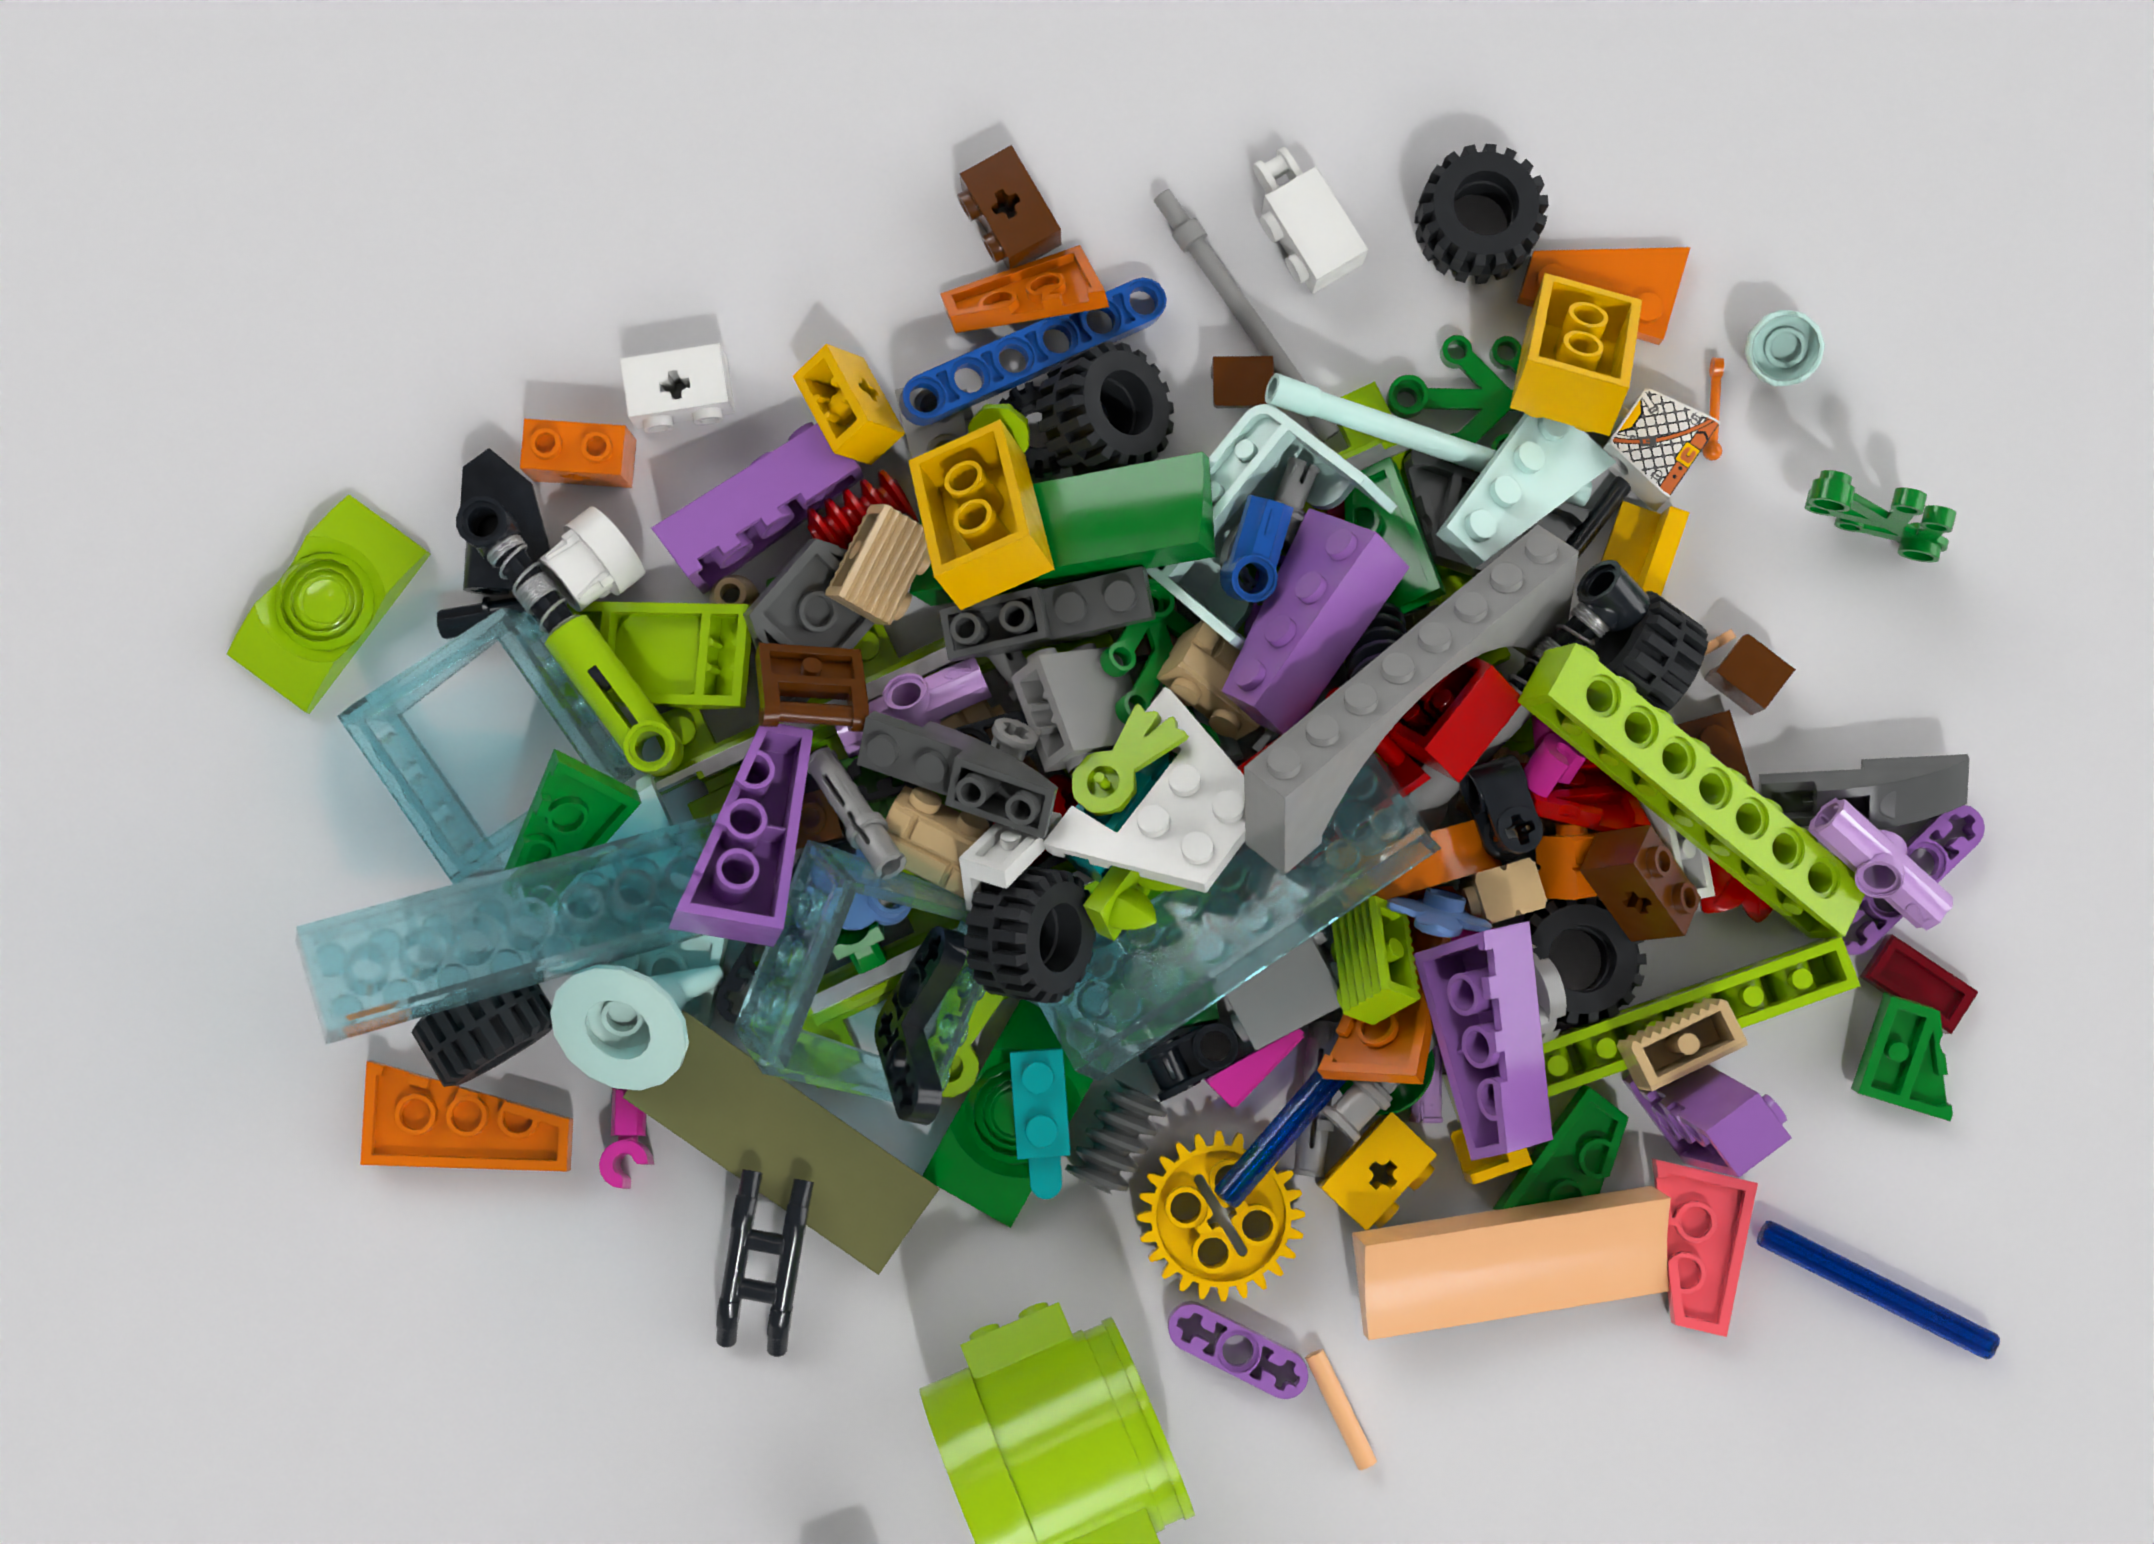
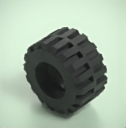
[1414,143,1549,284]
[1036,342,1174,476]
[1586,591,1708,713]
[964,866,1096,1004]
[1523,896,1647,1024]
[411,964,553,1087]

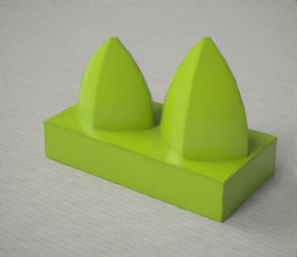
[1083,866,1188,941]

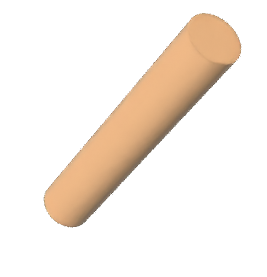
[1305,1349,1377,1470]

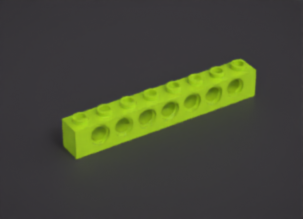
[1517,643,1865,938]
[1442,937,1860,1123]

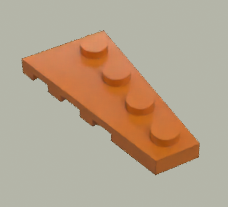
[1317,886,1456,1084]
[360,1061,573,1172]

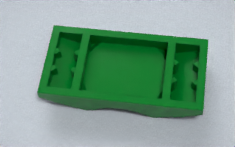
[922,999,1111,1228]

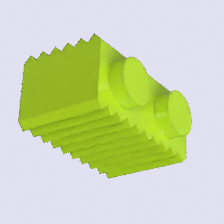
[1331,896,1422,1025]

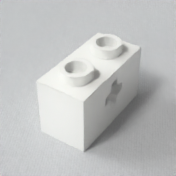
[620,343,735,433]

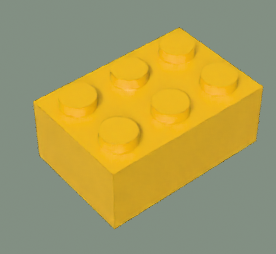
[1510,273,1642,436]
[908,419,1055,610]

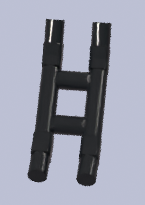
[716,1169,814,1357]

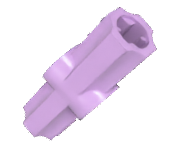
[835,657,992,758]
[1809,798,1953,931]

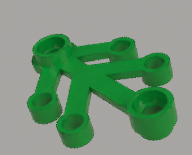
[1386,335,1522,465]
[1804,470,1957,563]
[1100,579,1220,758]

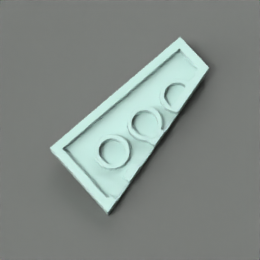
[1436,414,1616,569]

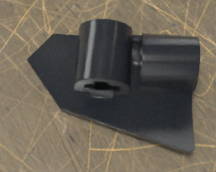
[460,448,559,595]

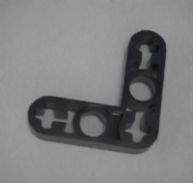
[874,926,968,1125]

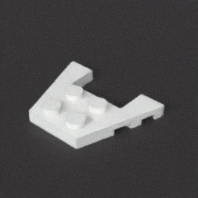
[1044,687,1246,893]

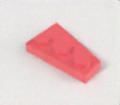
[1652,1158,1758,1337]

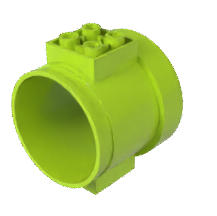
[919,1302,1195,1544]

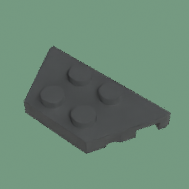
[1403,449,1589,577]
[743,539,875,703]

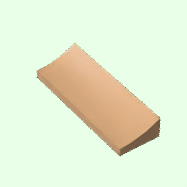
[1352,1186,1671,1340]

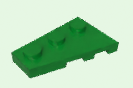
[500,749,642,911]
[1492,1085,1629,1210]

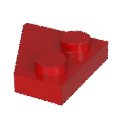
[1521,758,1651,832]

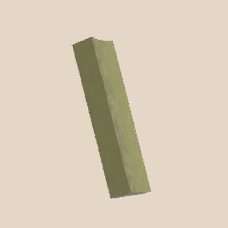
[622,1010,940,1275]

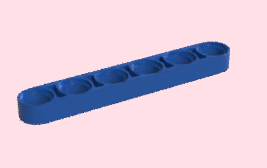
[899,277,1167,426]

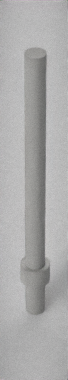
[1154,189,1340,442]

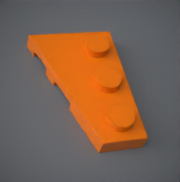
[940,245,1109,333]
[1517,247,1691,345]

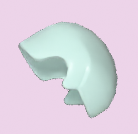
[1744,310,1825,386]

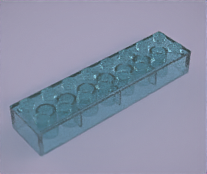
[1038,752,1441,1081]
[296,813,719,1045]

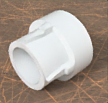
[538,506,645,612]

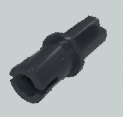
[436,597,540,639]

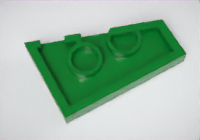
[1345,457,1447,614]

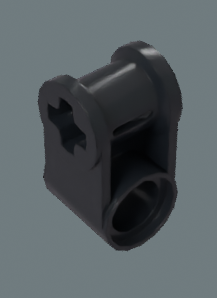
[1460,755,1543,861]
[1137,1022,1239,1102]

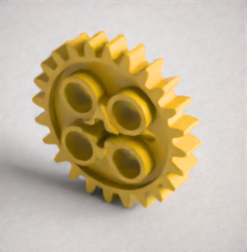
[1137,1130,1305,1302]

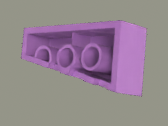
[651,422,864,595]
[1222,508,1409,735]
[668,724,813,947]
[1413,921,1553,1161]
[1623,1065,1792,1177]

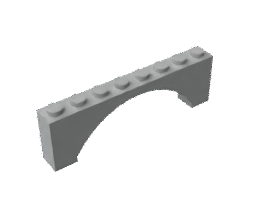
[1244,525,1579,875]

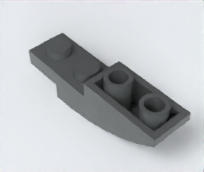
[939,566,1156,661]
[857,711,1058,839]
[1759,754,1970,829]

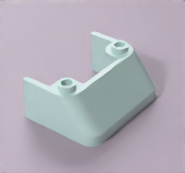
[1147,404,1397,651]

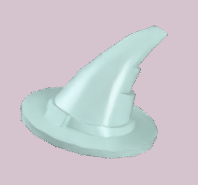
[550,964,725,1091]

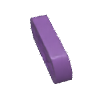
[1168,1301,1308,1399]

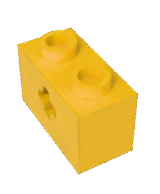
[792,344,906,465]
[1316,1113,1437,1230]

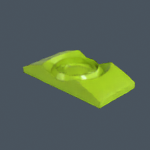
[227,494,431,714]
[558,601,751,709]

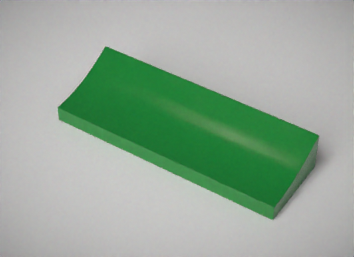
[909,452,1216,606]

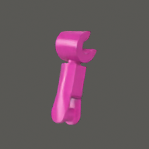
[1524,715,1587,798]
[599,1088,655,1189]

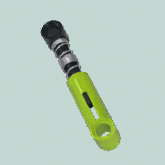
[456,496,684,777]

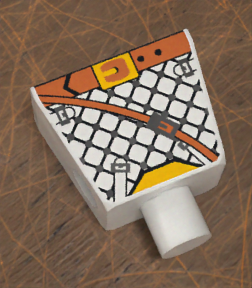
[1602,388,1720,512]

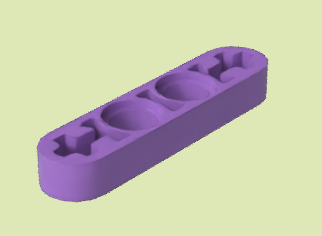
[1830,805,1985,955]

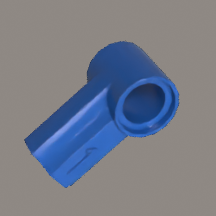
[1220,495,1294,602]

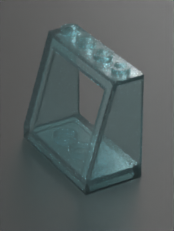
[337,608,636,886]
[733,840,986,1102]

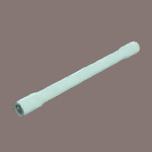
[1265,373,1592,507]

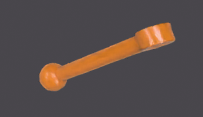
[1702,357,1724,461]

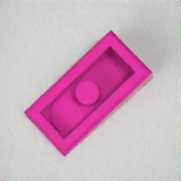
[1203,1028,1305,1108]

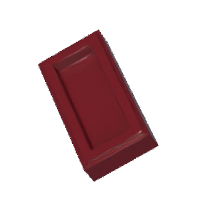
[1859,934,1978,1034]

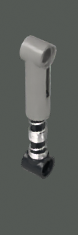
[1385,560,1650,837]

